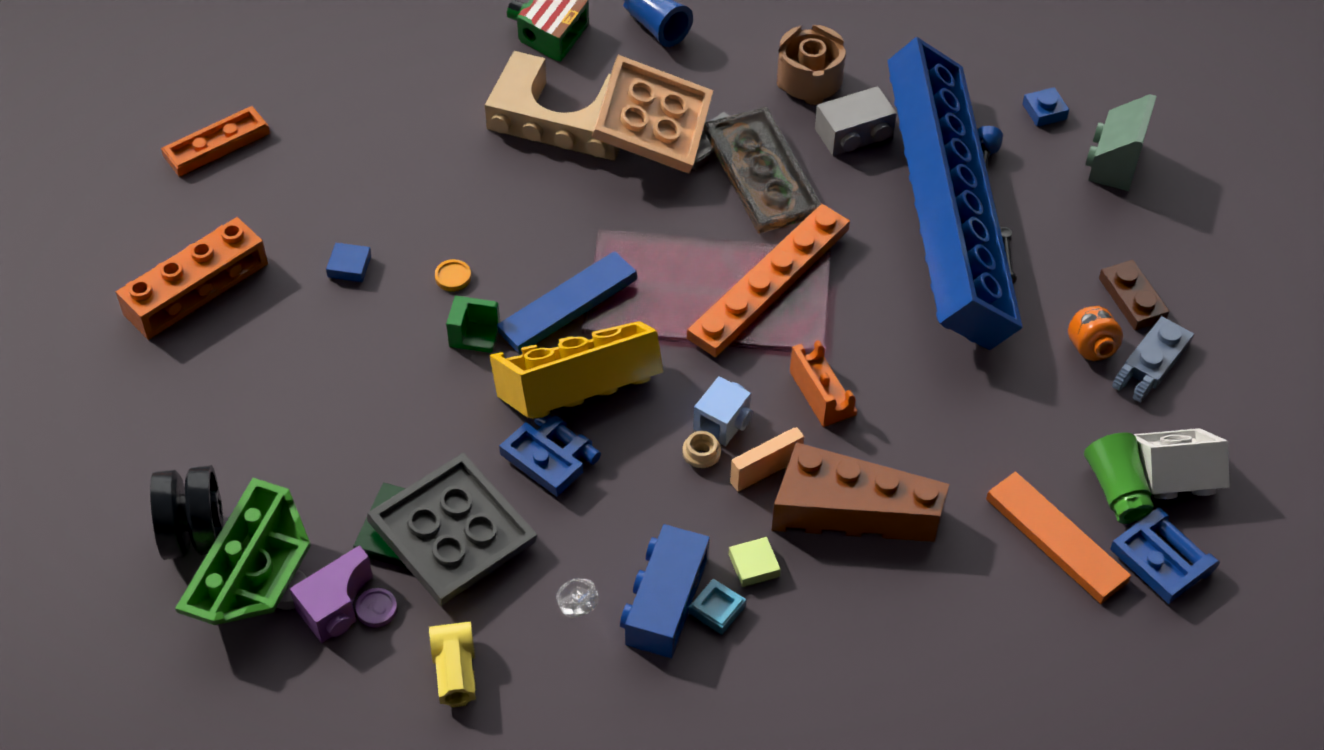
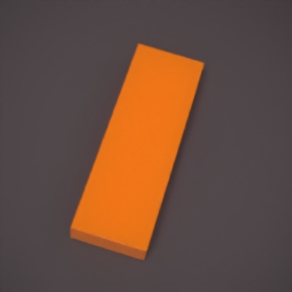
[161,106,270,177]

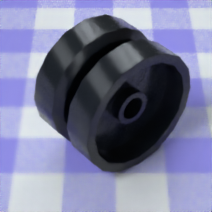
[150,465,223,560]

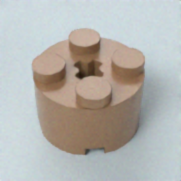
[777,25,846,105]

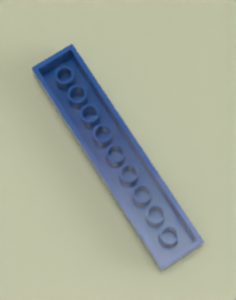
[887,36,1023,350]

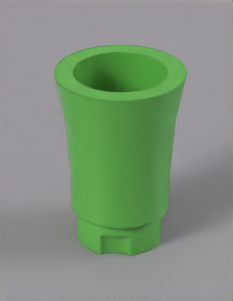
[1084,432,1154,524]

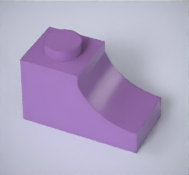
[290,545,373,643]

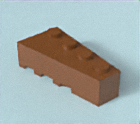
[771,442,950,542]

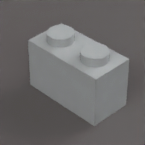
[815,86,897,156]

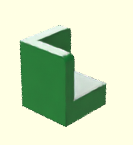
[446,295,500,353]

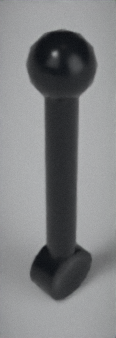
[1000,227,1017,284]

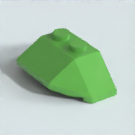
[175,478,311,625]

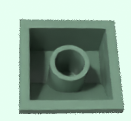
[1085,94,1157,191]

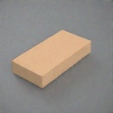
[730,427,804,492]

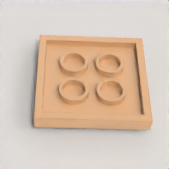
[591,55,713,174]

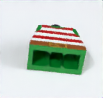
[507,0,589,62]

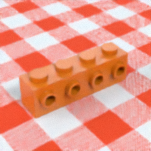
[115,217,268,340]

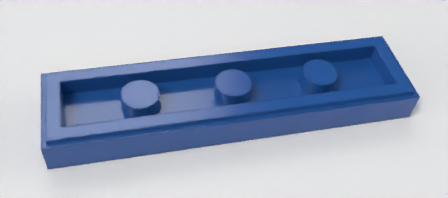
[497,251,638,354]

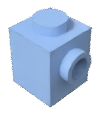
[693,376,753,446]

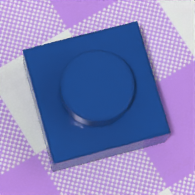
[1022,87,1069,127]

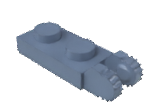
[1112,316,1194,403]

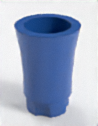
[623,0,693,47]

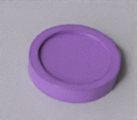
[355,588,397,627]

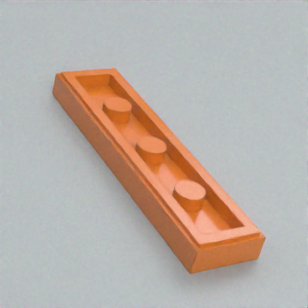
[986,471,1131,604]

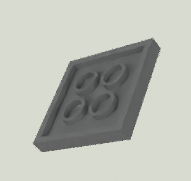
[367,452,537,606]

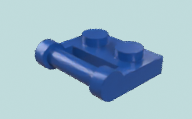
[1110,508,1220,604]

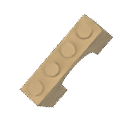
[485,51,620,161]

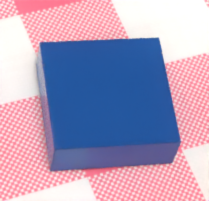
[326,242,371,282]

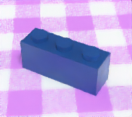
[620,524,710,658]

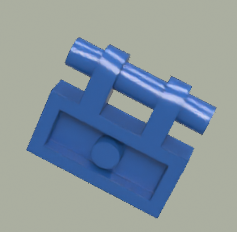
[499,414,601,497]

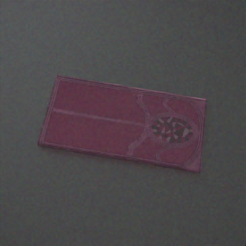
[581,229,832,354]

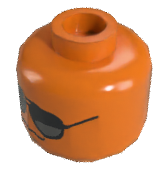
[1068,306,1123,361]

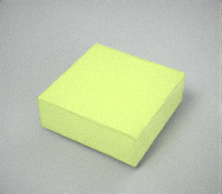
[729,537,781,587]

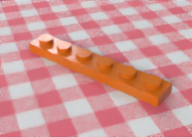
[687,204,850,358]

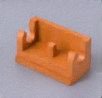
[790,340,857,427]

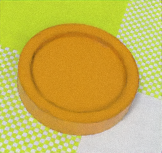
[435,259,471,291]

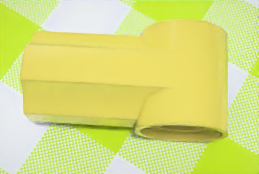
[429,621,476,707]

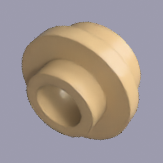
[682,431,721,468]

